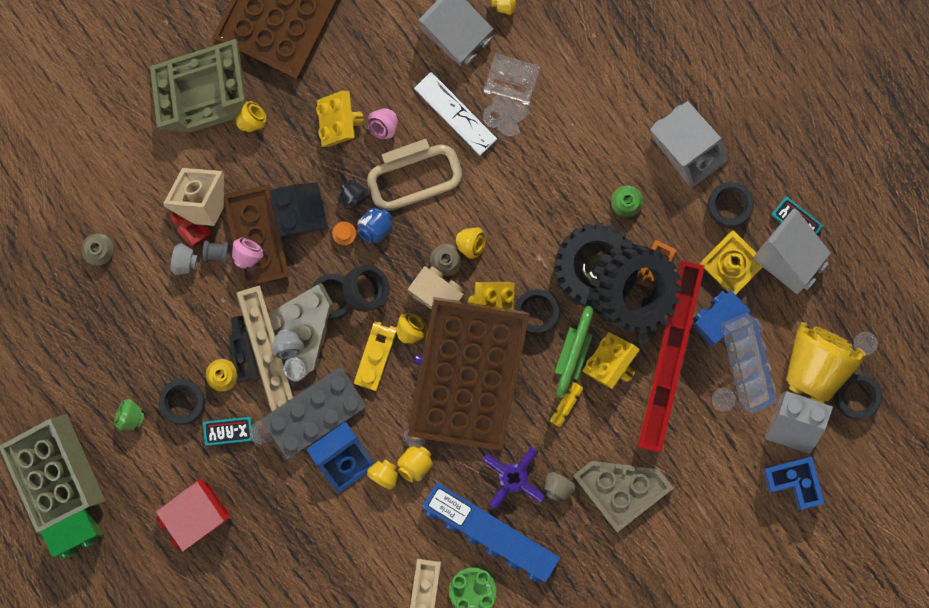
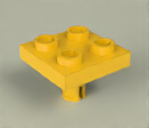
[316,91,364,147]
[699,230,763,295]
[468,282,515,310]
[582,332,639,389]

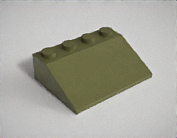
[0,414,105,533]

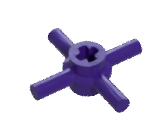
[482,447,545,510]

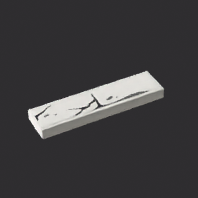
[414,72,497,156]

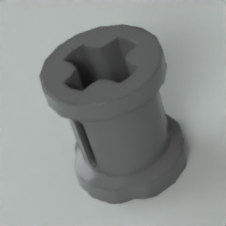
[203,240,229,263]

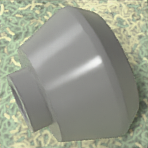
[171,243,198,275]
[271,329,304,359]

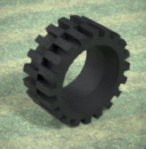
[554,223,639,308]
[590,244,682,333]

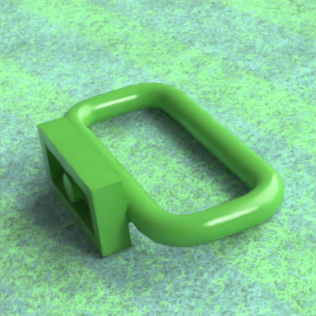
[554,306,594,398]

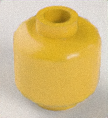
[397,446,433,482]

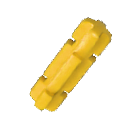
[550,382,583,427]

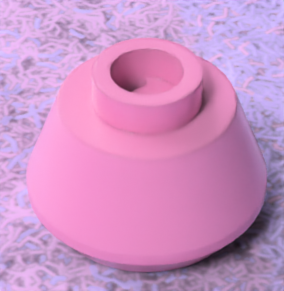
[367,108,398,139]
[232,238,263,269]

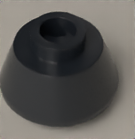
[339,180,370,210]

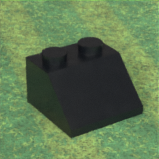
[270,182,329,239]

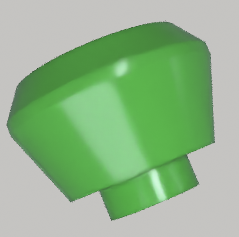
[611,186,643,218]
[114,399,144,430]

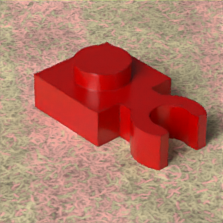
[170,212,212,249]

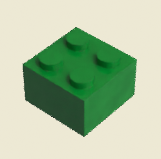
[40,509,103,560]

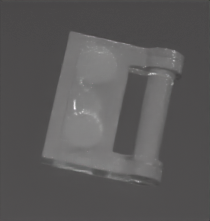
[483,53,540,106]

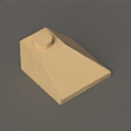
[163,168,224,226]

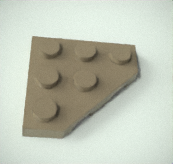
[268,283,333,380]
[573,461,673,532]

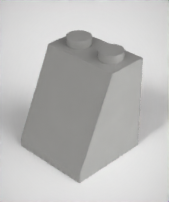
[419,0,493,67]
[650,101,729,188]
[753,208,831,294]
[765,391,833,454]

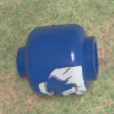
[358,208,393,243]

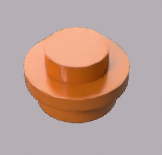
[332,222,356,246]

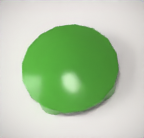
[449,568,496,608]

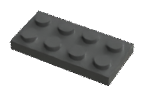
[260,366,367,459]

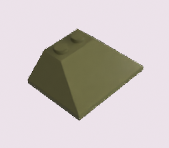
[150,39,246,133]

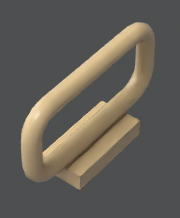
[367,139,462,211]

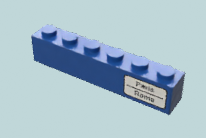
[422,482,560,584]

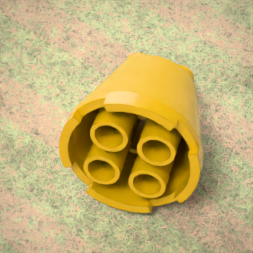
[786,322,866,404]

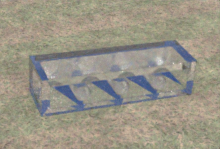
[721,312,776,414]

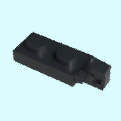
[229,315,259,383]

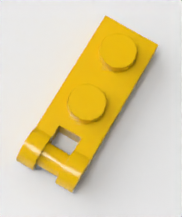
[354,321,396,391]

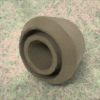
[81,233,114,266]
[430,244,462,276]
[544,472,576,502]

